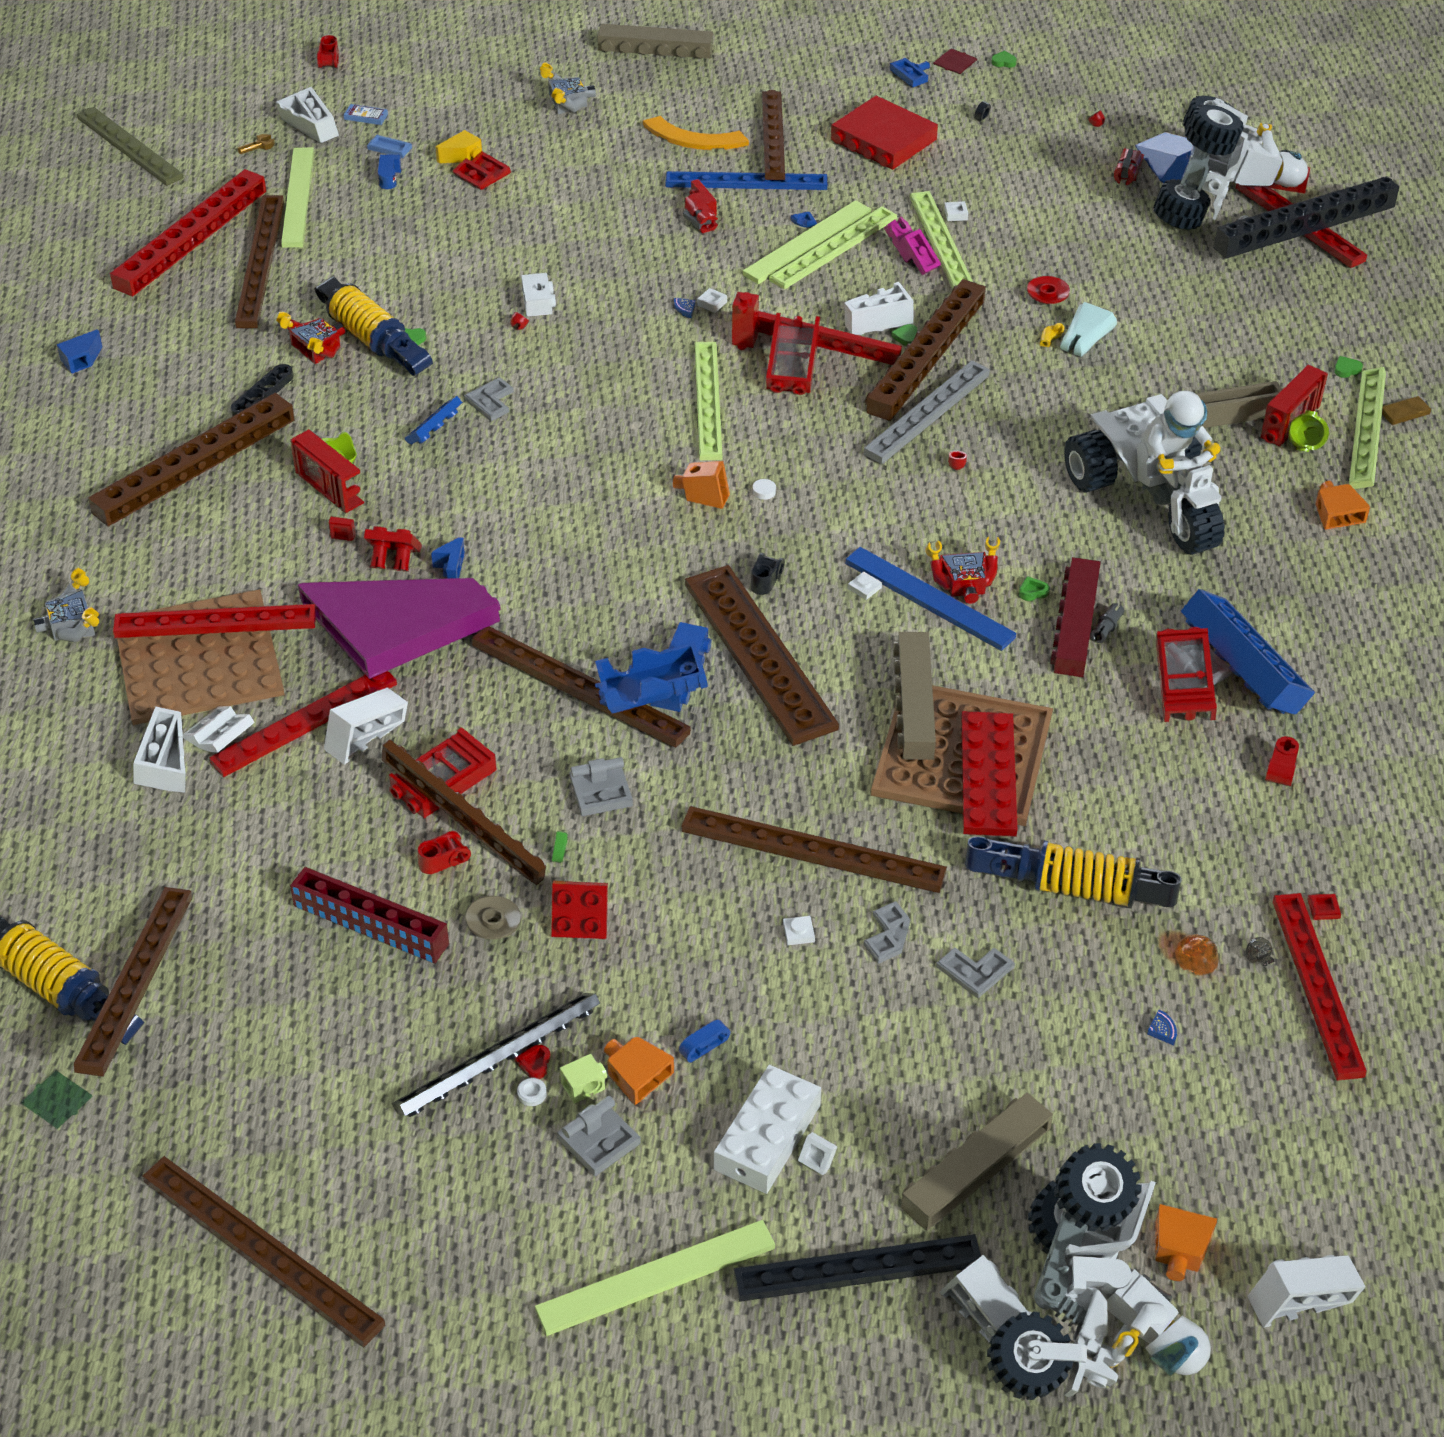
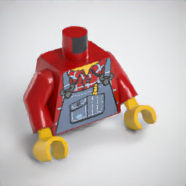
[276,312,345,364]
[925,537,1000,604]

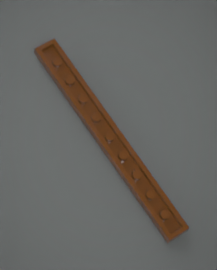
[235,195,284,328]
[472,626,691,748]
[682,806,947,893]
[74,887,192,1077]
[142,1156,386,1348]

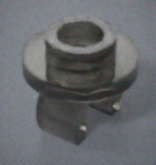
[1245,937,1275,967]

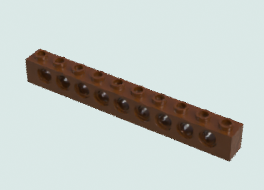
[865,279,986,422]
[88,392,295,527]

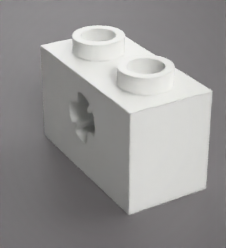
[521,273,556,316]

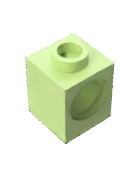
[560,1054,607,1104]

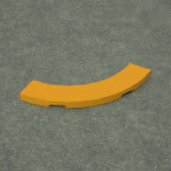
[643,116,749,150]

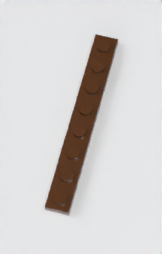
[762,90,785,180]
[381,739,546,885]

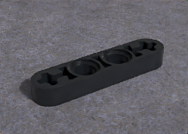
[231,364,294,416]

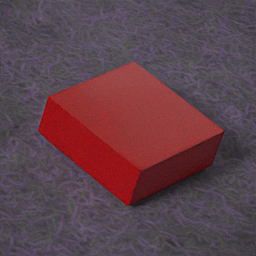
[329,516,356,541]
[1307,894,1341,920]

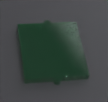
[21,1070,93,1129]

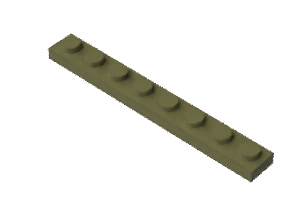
[77,107,184,186]

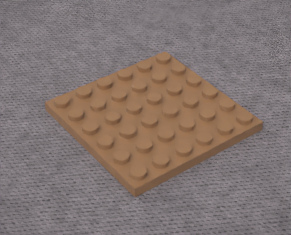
[113,589,285,725]
[871,685,1053,826]

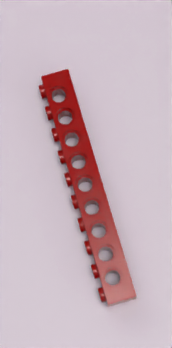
[110,169,267,297]

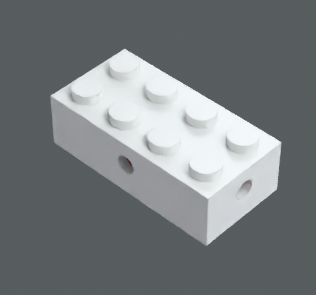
[714,1065,821,1194]

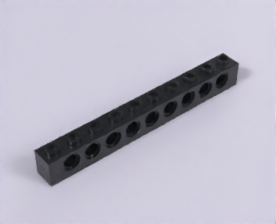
[1213,176,1400,259]

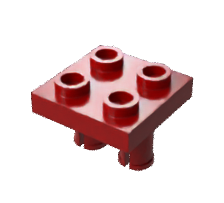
[364,526,422,572]
[551,881,608,939]

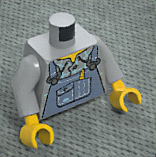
[540,62,596,114]
[33,568,99,642]

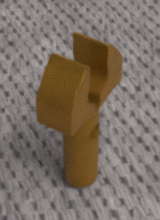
[238,134,275,154]

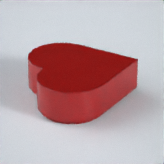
[515,1045,551,1079]

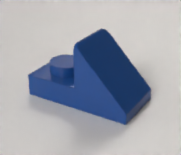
[431,537,465,579]

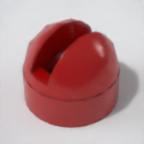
[1088,110,1105,127]
[510,311,529,330]
[948,451,967,470]

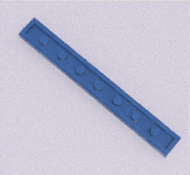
[666,171,827,190]
[845,547,1016,651]

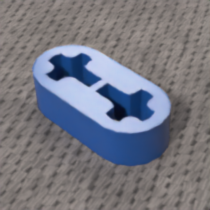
[679,1020,731,1063]

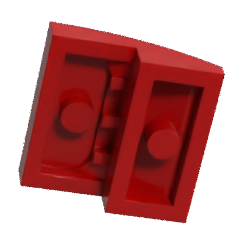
[452,151,511,190]

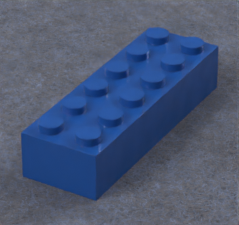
[1181,589,1316,715]

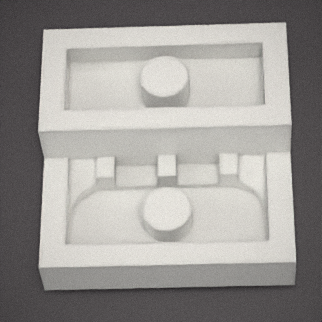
[183,706,255,752]

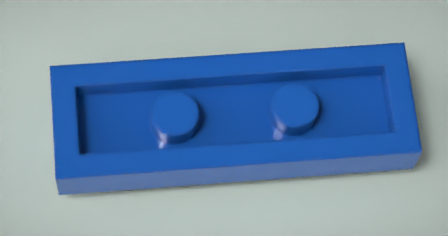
[404,396,463,445]

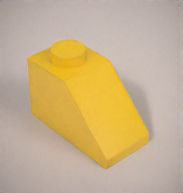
[435,130,482,163]

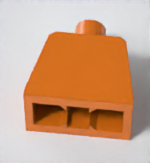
[673,461,730,509]
[1315,481,1370,530]
[604,1037,674,1105]
[1155,1204,1217,1281]

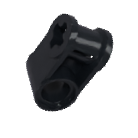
[751,552,785,595]

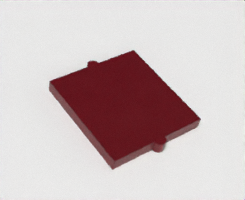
[933,48,978,74]

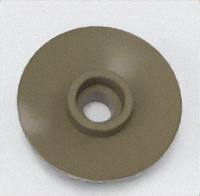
[466,896,521,939]

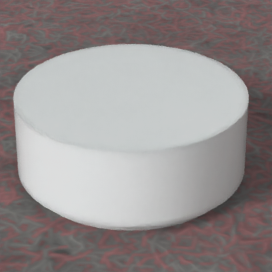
[753,479,776,500]
[517,1078,547,1106]

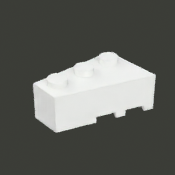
[276,87,339,143]
[845,282,914,335]
[324,688,408,765]
[133,707,186,792]
[939,1255,1031,1342]
[1247,1255,1365,1328]

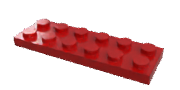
[961,711,1018,837]

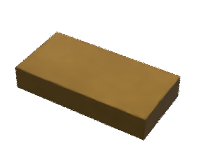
[1382,396,1431,425]

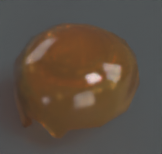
[1175,934,1219,975]

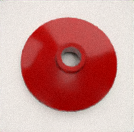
[1027,276,1070,304]

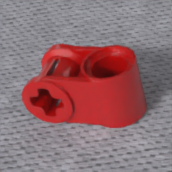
[317,35,339,68]
[1265,736,1299,787]
[418,831,471,874]

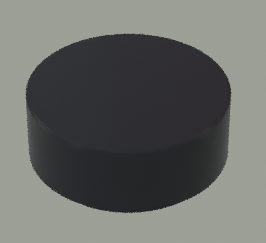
[974,101,991,121]

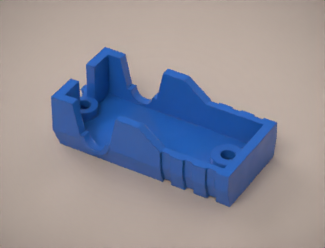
[595,642,708,714]

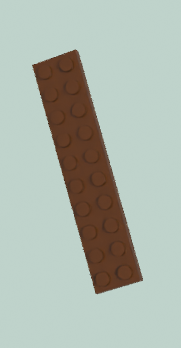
[685,565,839,746]

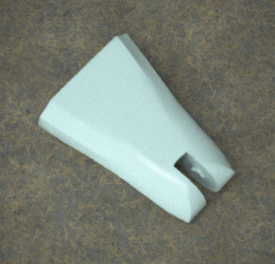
[1060,302,1117,357]

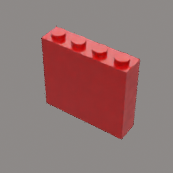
[831,95,938,170]

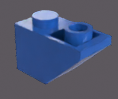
[57,329,103,374]

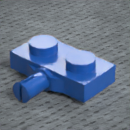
[890,58,930,88]

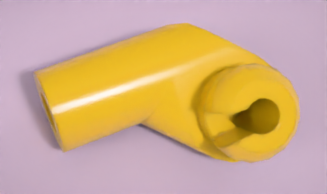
[1040,323,1065,347]

